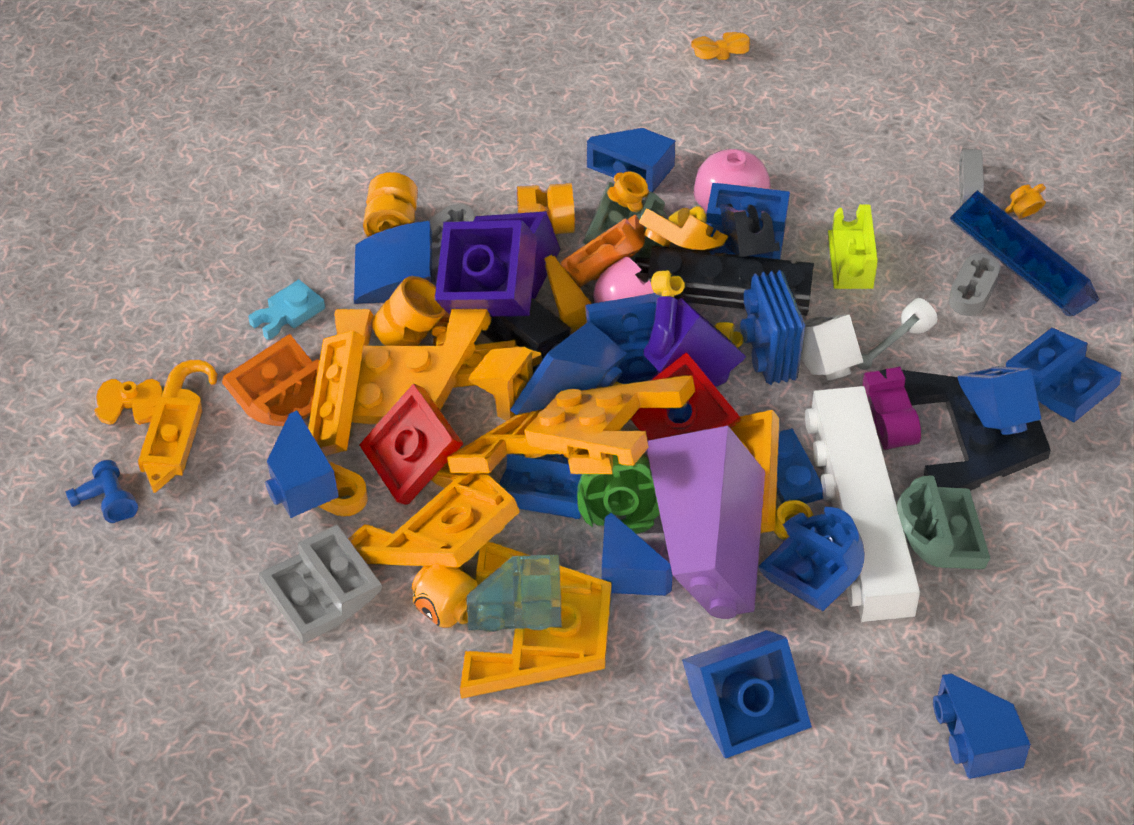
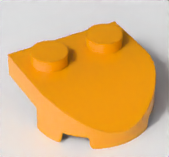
[638,208,728,251]

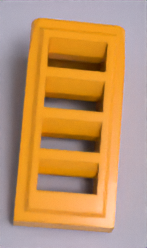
[545,255,591,335]

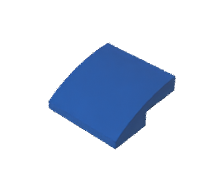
[706,182,790,259]
[354,221,432,304]
[585,293,662,384]
[1005,328,1122,422]
[499,454,582,519]

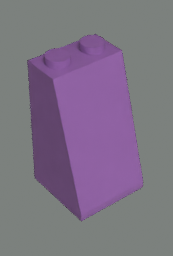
[647,426,765,619]

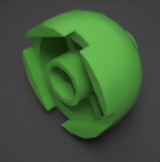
[577,454,660,534]

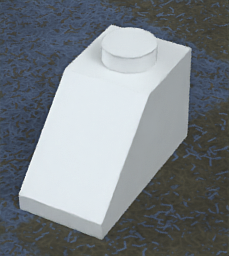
[801,314,863,380]

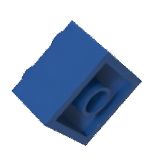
[682,630,812,759]

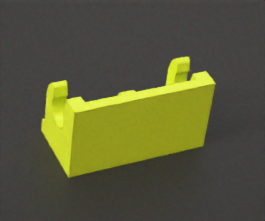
[828,204,878,289]

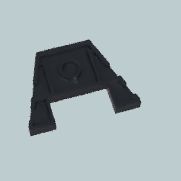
[902,370,1051,491]

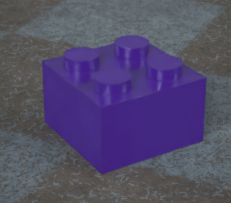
[435,220,537,316]

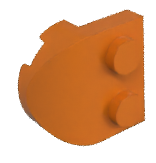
[561,215,645,288]
[222,334,320,426]

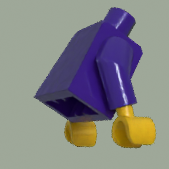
[643,271,746,387]

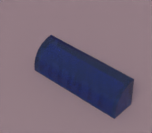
[950,190,1100,316]

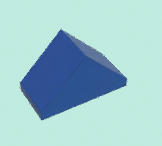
[602,513,673,596]

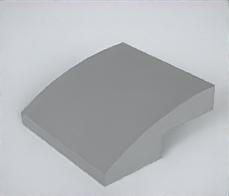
[259,525,382,644]

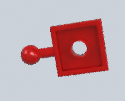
[630,352,741,452]

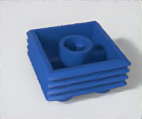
[740,270,805,385]

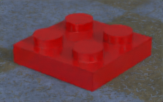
[359,383,463,505]

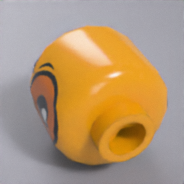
[412,564,480,628]

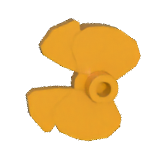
[691,32,750,60]
[94,379,163,425]

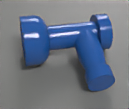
[65,460,138,523]

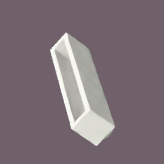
[805,386,920,622]

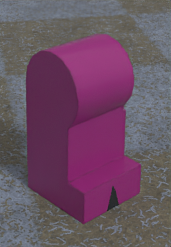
[862,366,921,450]

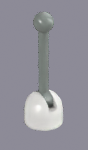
[857,298,938,370]

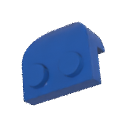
[758,507,865,611]

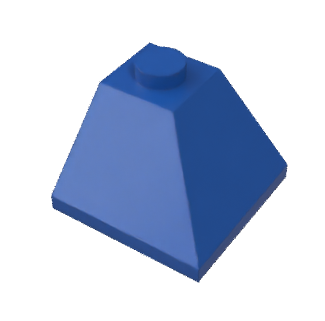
[510,321,627,415]

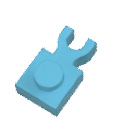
[248,279,325,340]

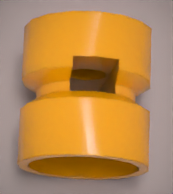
[363,172,418,237]
[517,183,575,234]
[372,276,446,346]

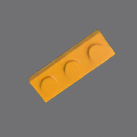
[308,330,365,456]

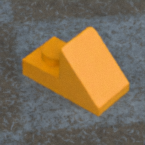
[469,347,533,421]

